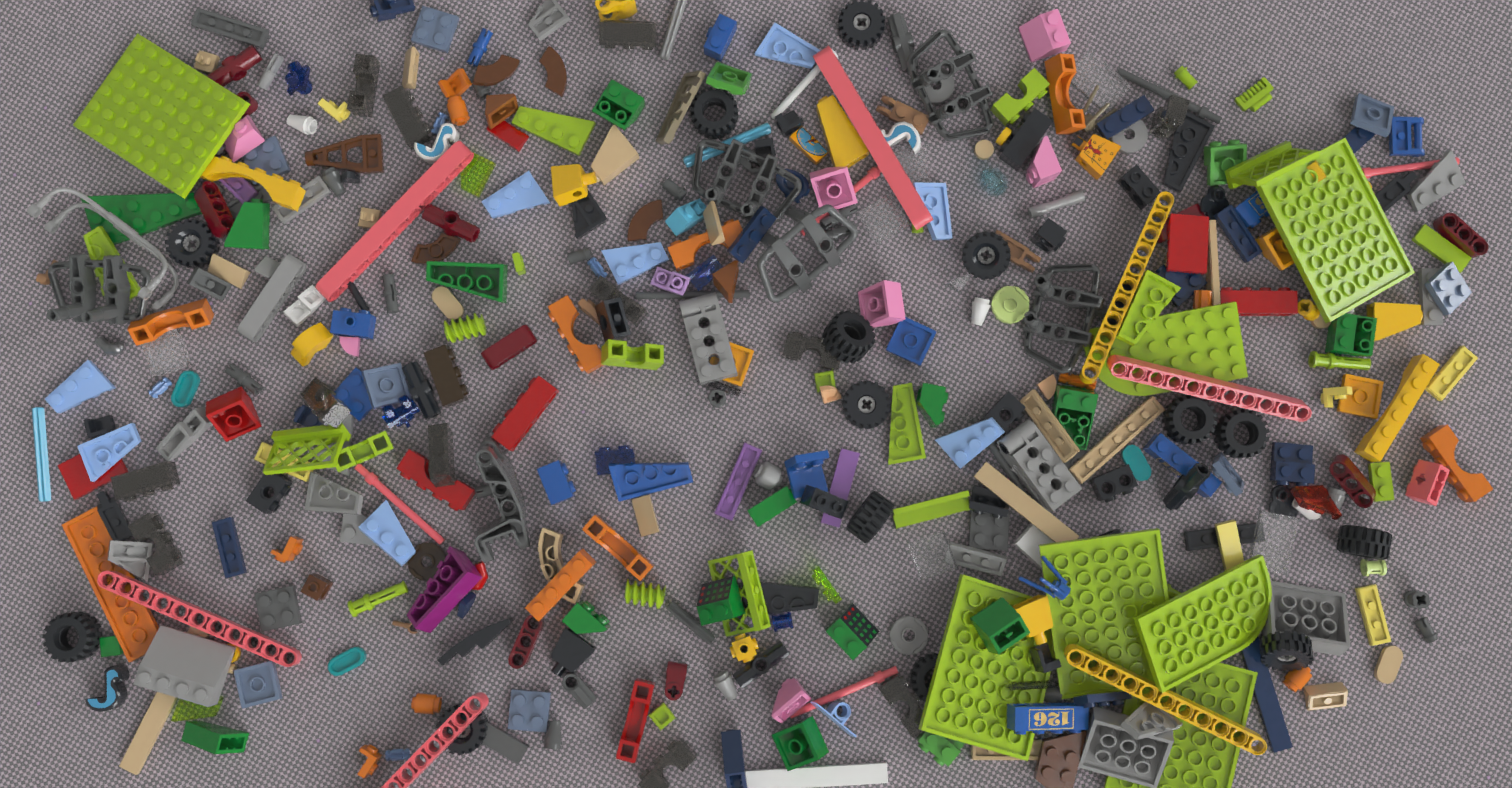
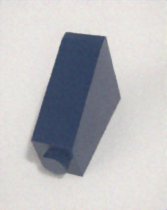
[721,729,748,788]

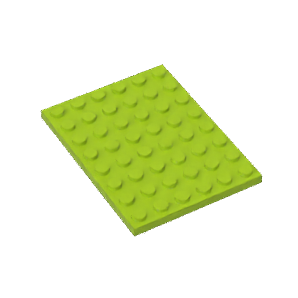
[73,33,250,199]
[1256,138,1415,323]
[1039,528,1169,699]
[918,574,1054,761]
[1104,662,1258,788]

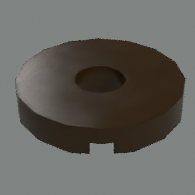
[408,542,446,581]

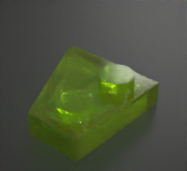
[461,152,496,198]
[812,566,842,604]
[171,696,224,722]

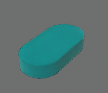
[171,371,200,408]
[1121,445,1152,481]
[328,647,366,676]

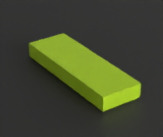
[1412,224,1472,273]

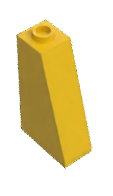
[816,95,869,168]

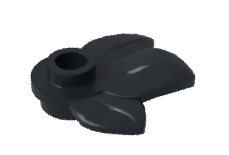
[1200,185,1229,222]
[1268,485,1304,519]

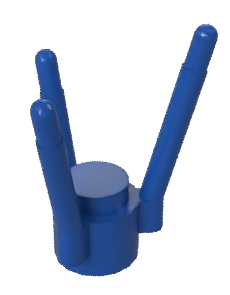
[1018,556,1071,600]

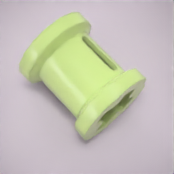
[1360,559,1387,576]

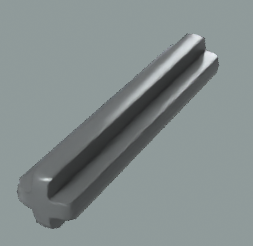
[666,601,715,644]

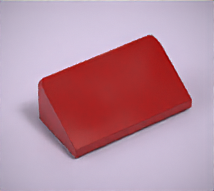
[486,121,529,152]

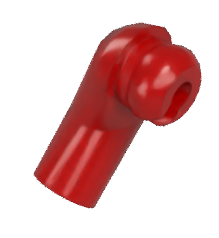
[472,561,488,590]

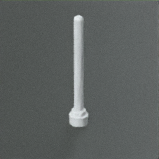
[771,49,838,119]

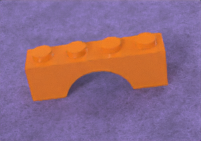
[1044,53,1086,135]
[667,219,743,272]
[548,295,603,374]
[127,298,214,346]
[1420,424,1493,502]
[582,515,655,581]
[525,549,597,622]

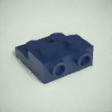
[366,0,415,22]
[1155,264,1207,307]
[1270,442,1315,487]

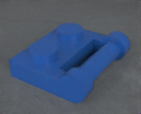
[1389,117,1425,157]

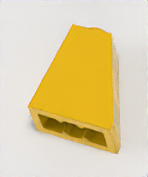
[1366,302,1423,342]

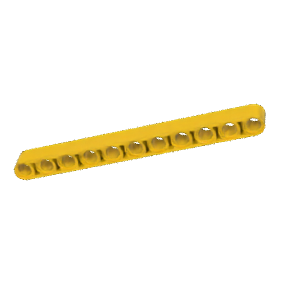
[1079,191,1174,385]
[1064,644,1267,755]

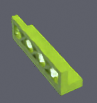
[892,490,970,529]

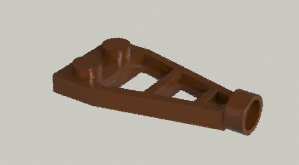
[305,134,384,174]

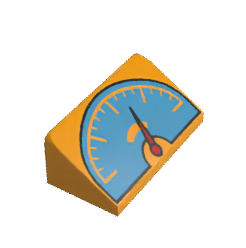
[789,127,829,165]

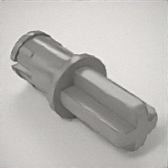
[256,53,284,91]

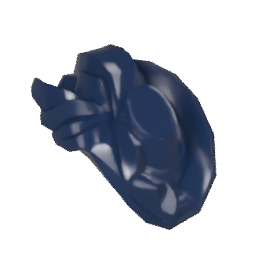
[776,168,811,203]

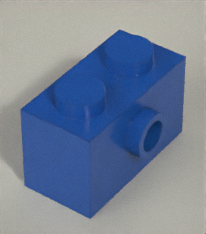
[703,14,737,62]
[330,308,376,339]
[537,460,576,505]

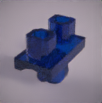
[285,61,313,96]
[686,254,723,291]
[382,395,420,429]

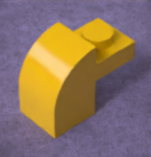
[290,322,333,367]

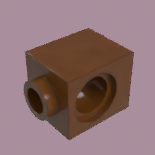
[300,573,334,601]

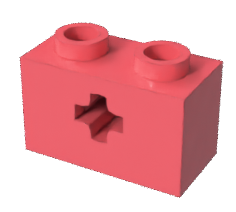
[1405,459,1450,506]

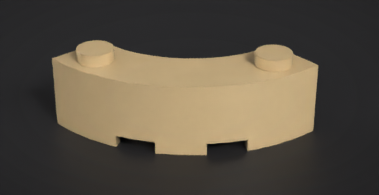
[538,527,585,604]

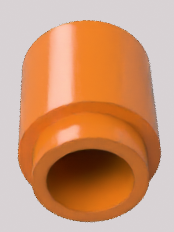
[446,96,470,126]
[1282,667,1312,693]
[411,693,442,715]

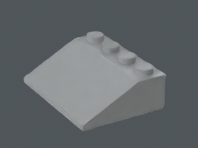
[1262,581,1351,656]
[133,625,236,707]
[1078,707,1174,788]

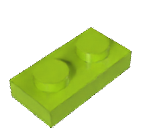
[1367,462,1395,502]

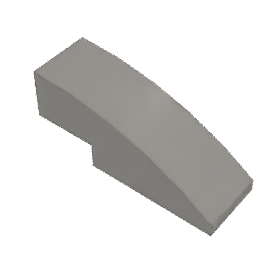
[156,406,212,462]

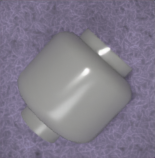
[753,461,783,490]

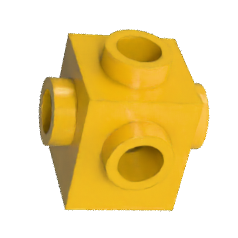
[729,633,759,663]

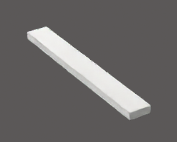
[746,762,888,788]

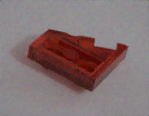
[1291,485,1342,520]

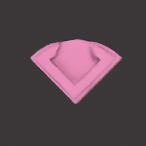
[339,336,360,357]

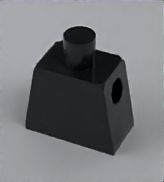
[551,627,597,677]

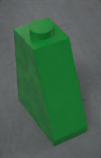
[224,199,270,249]
[748,486,797,527]
[181,721,249,754]

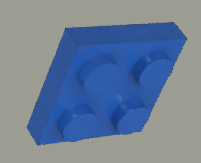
[886,317,937,366]
[331,367,372,421]

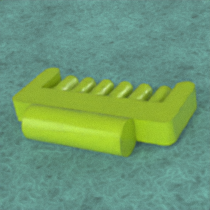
[1234,77,1274,112]

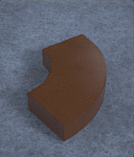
[539,46,567,97]
[473,55,520,86]
[627,200,664,242]
[411,232,461,265]

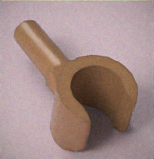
[36,260,58,285]
[392,620,418,634]

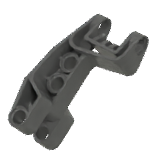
[474,437,530,563]

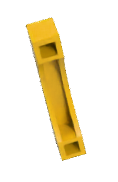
[200,156,306,212]
[1354,354,1440,463]

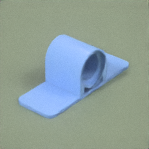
[810,701,857,737]

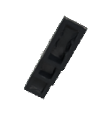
[437,618,514,666]

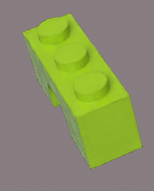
[990,68,1050,126]
[601,339,664,370]
[330,431,394,472]

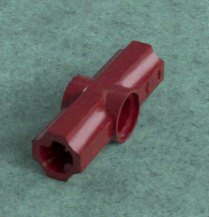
[207,45,263,87]
[422,204,480,243]

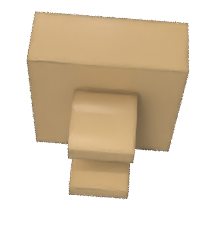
[194,50,220,74]
[358,207,382,229]

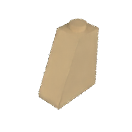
[590,125,639,185]

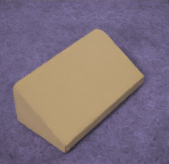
[402,47,420,89]
[703,201,725,245]
[208,253,251,289]
[632,494,660,537]
[1304,682,1348,711]

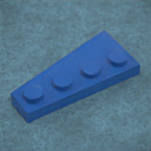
[608,462,693,501]

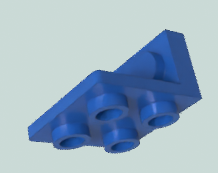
[784,450,830,499]

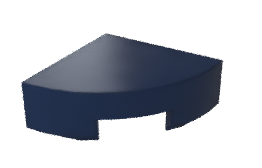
[457,592,476,619]

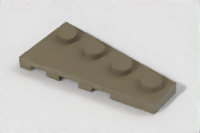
[656,70,706,145]

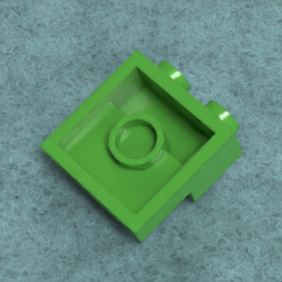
[706,62,752,95]
[1204,139,1247,186]
[916,731,965,767]

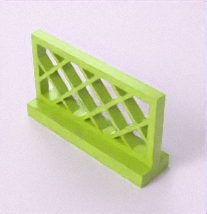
[1225,141,1320,189]
[262,423,351,475]
[708,550,771,637]

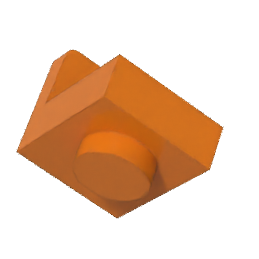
[438,68,472,98]
[270,536,304,563]
[357,745,382,779]

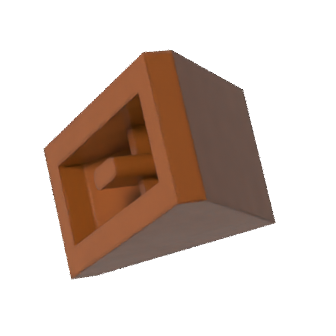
[485,94,519,129]
[712,260,739,303]

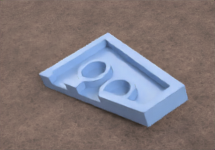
[755,23,821,69]
[481,171,550,218]
[912,182,953,240]
[601,242,669,285]
[45,360,116,413]
[935,417,1005,469]
[77,423,141,482]
[358,500,416,566]

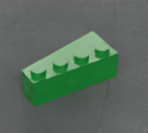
[426,261,508,303]

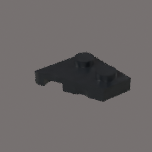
[571,190,608,240]

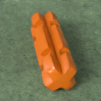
[1058,373,1097,390]

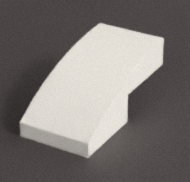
[283,285,325,327]

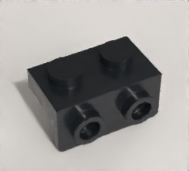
[969,485,1009,518]

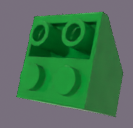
[592,79,645,131]
[1325,313,1377,357]
[916,383,948,428]
[970,597,1030,654]
[562,601,611,634]

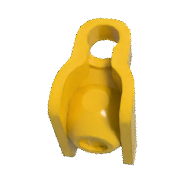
[595,0,637,25]

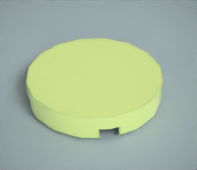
[991,286,1029,324]

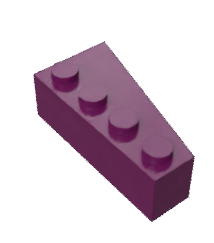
[407,546,482,633]

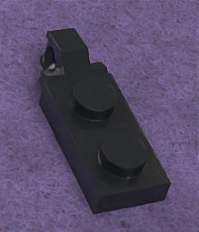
[1375,171,1418,212]
[96,491,135,541]

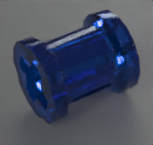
[771,612,794,632]

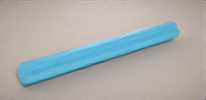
[683,123,771,168]
[32,407,51,502]

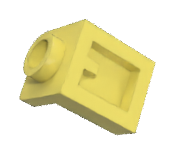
[318,98,352,123]
[1320,386,1353,408]

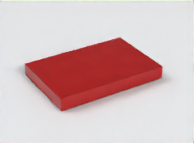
[1166,214,1209,274]
[57,454,129,500]

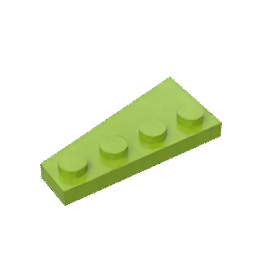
[511,106,596,156]
[83,226,141,300]
[1116,270,1181,346]
[888,383,926,465]

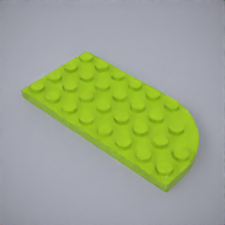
[1083,301,1248,396]
[1134,555,1272,693]

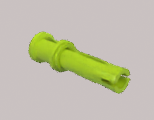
[1308,351,1371,371]
[347,581,408,617]

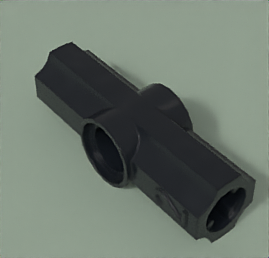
[402,361,441,420]
[1163,463,1211,510]
[732,641,790,689]

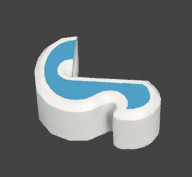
[880,121,921,154]
[414,123,459,164]

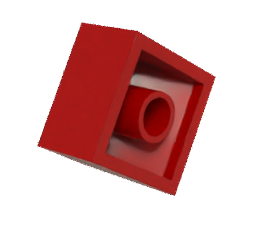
[205,386,262,442]

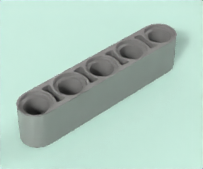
[237,254,307,342]

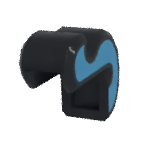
[85,664,129,712]

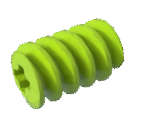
[443,313,487,343]
[624,579,666,609]

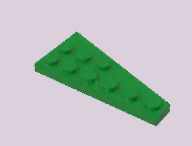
[81,193,202,245]

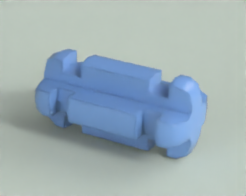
[431,112,449,135]
[587,257,607,280]
[148,377,172,398]
[385,748,410,761]

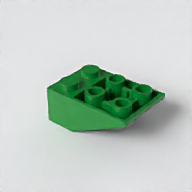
[1048,384,1098,451]

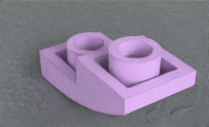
[650,267,690,296]

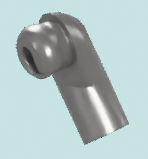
[95,336,125,355]

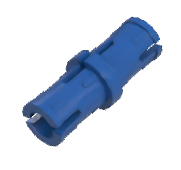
[466,28,493,67]

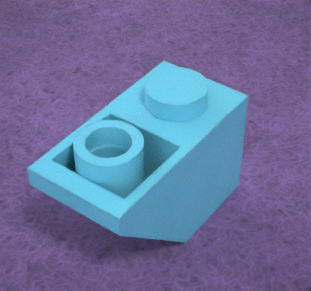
[665,198,706,236]

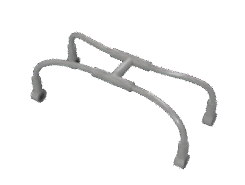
[27,187,179,312]

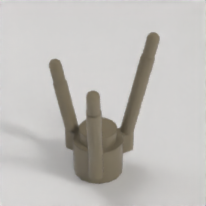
[1082,85,1117,133]

